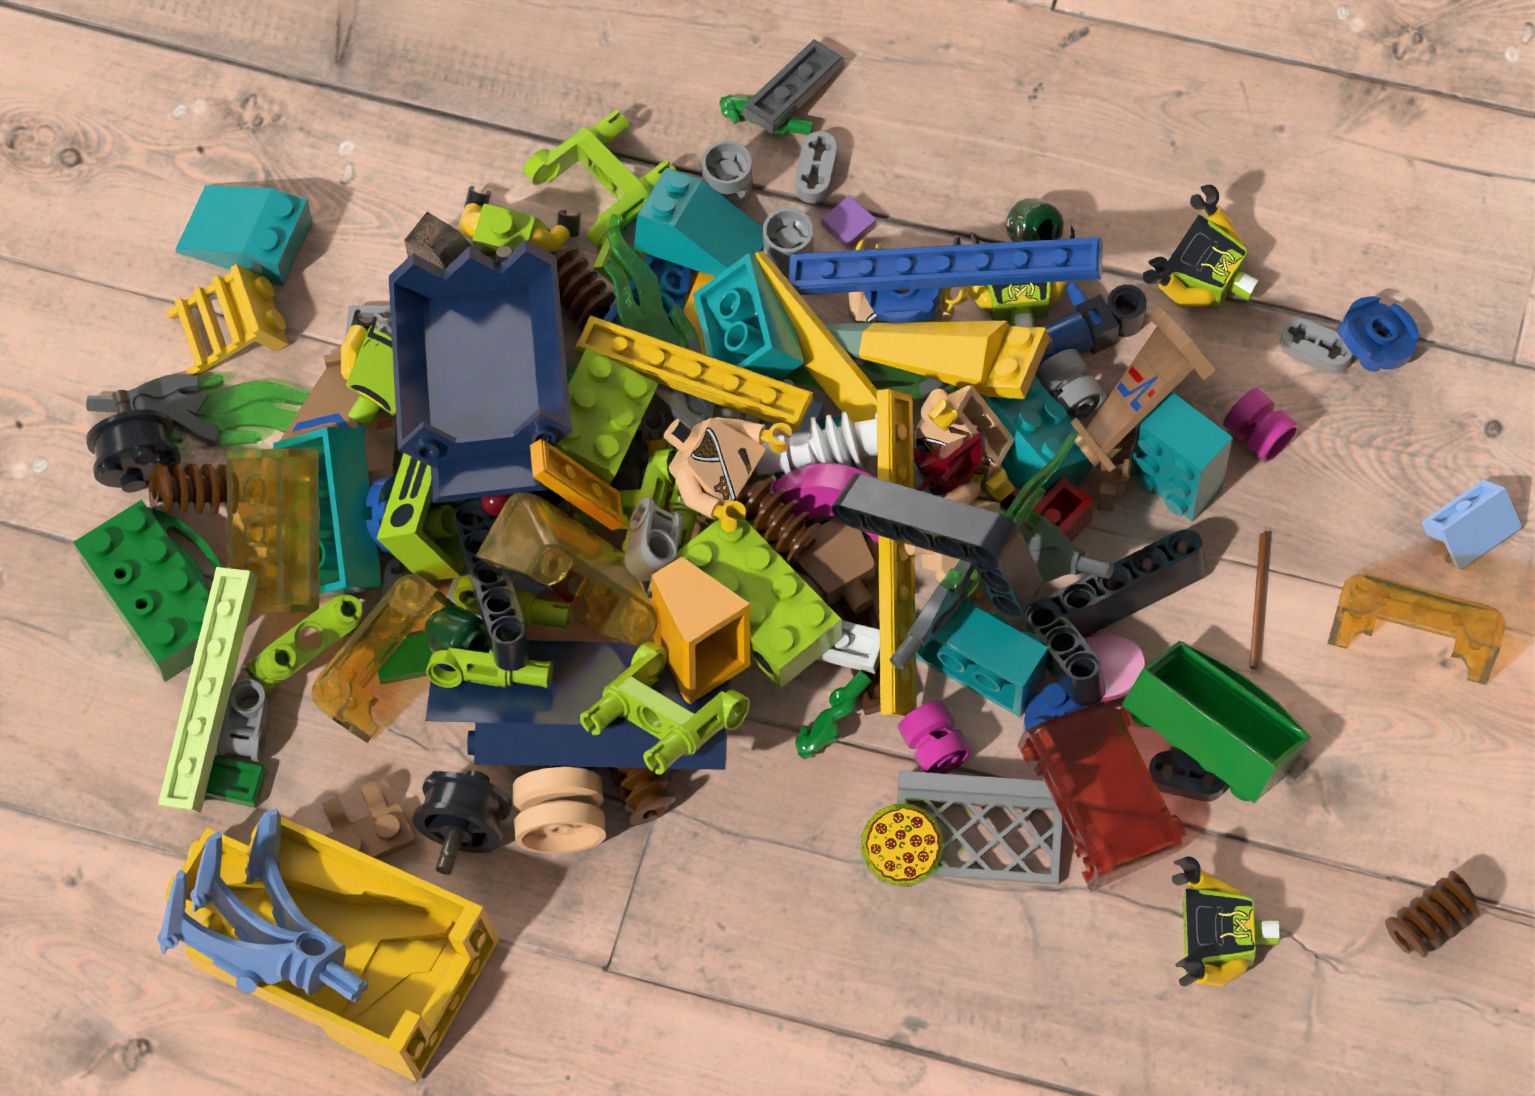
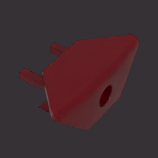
[916,432,985,494]

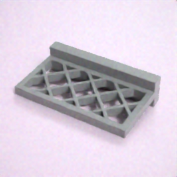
[896,771,1065,885]

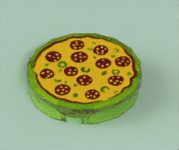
[861,804,943,887]

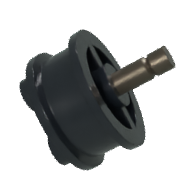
[86,390,181,493]
[412,771,512,875]

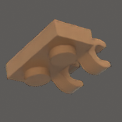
[1097,425,1137,512]
[322,780,416,860]

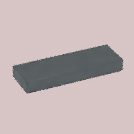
[742,39,844,134]

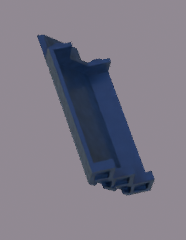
[388,240,572,503]
[425,640,731,770]

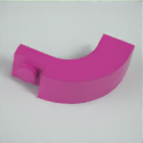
[771,463,879,544]

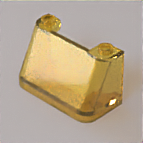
[476,492,657,648]
[1327,571,1505,685]
[311,574,456,743]

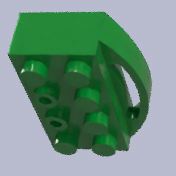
[73,499,222,682]
[1122,640,1311,803]

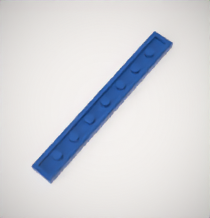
[788,237,1103,295]

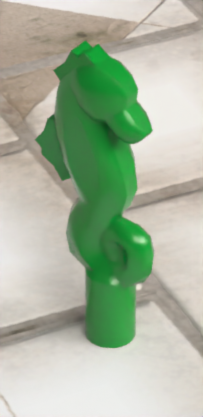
[719,94,814,136]
[795,670,872,760]

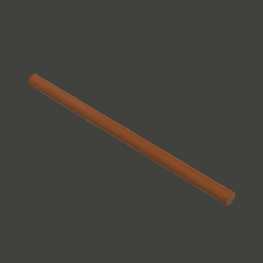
[1249,533,1268,669]

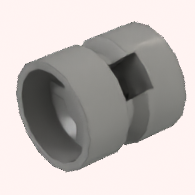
[701,140,753,208]
[763,208,813,278]
[1035,349,1106,421]

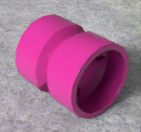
[1223,387,1299,463]
[898,700,972,774]

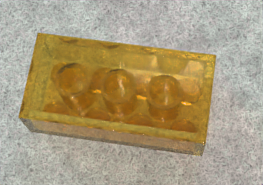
[227,448,320,613]

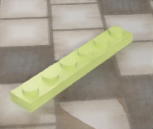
[158,567,259,813]

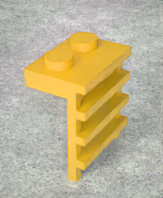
[166,264,289,376]

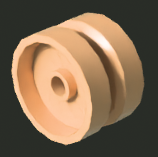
[512,767,606,854]

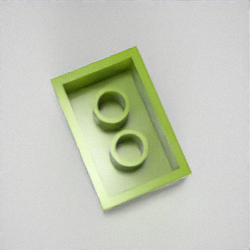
[554,348,658,485]

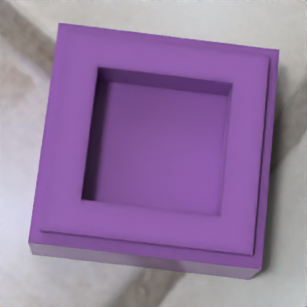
[822,195,876,249]

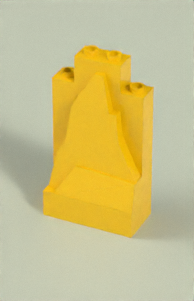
[164,816,500,1082]

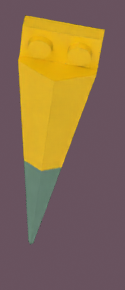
[824,321,1050,399]

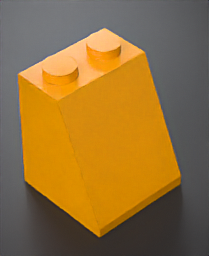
[651,557,751,704]

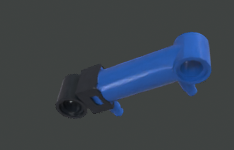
[1038,282,1147,367]

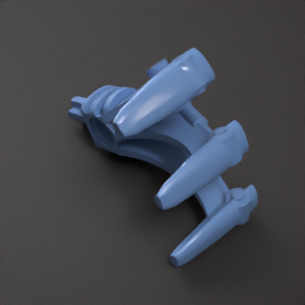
[157,809,368,1003]

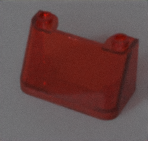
[1017,699,1186,892]

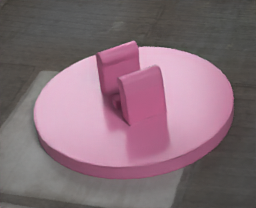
[1085,635,1145,701]

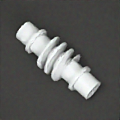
[755,412,917,476]

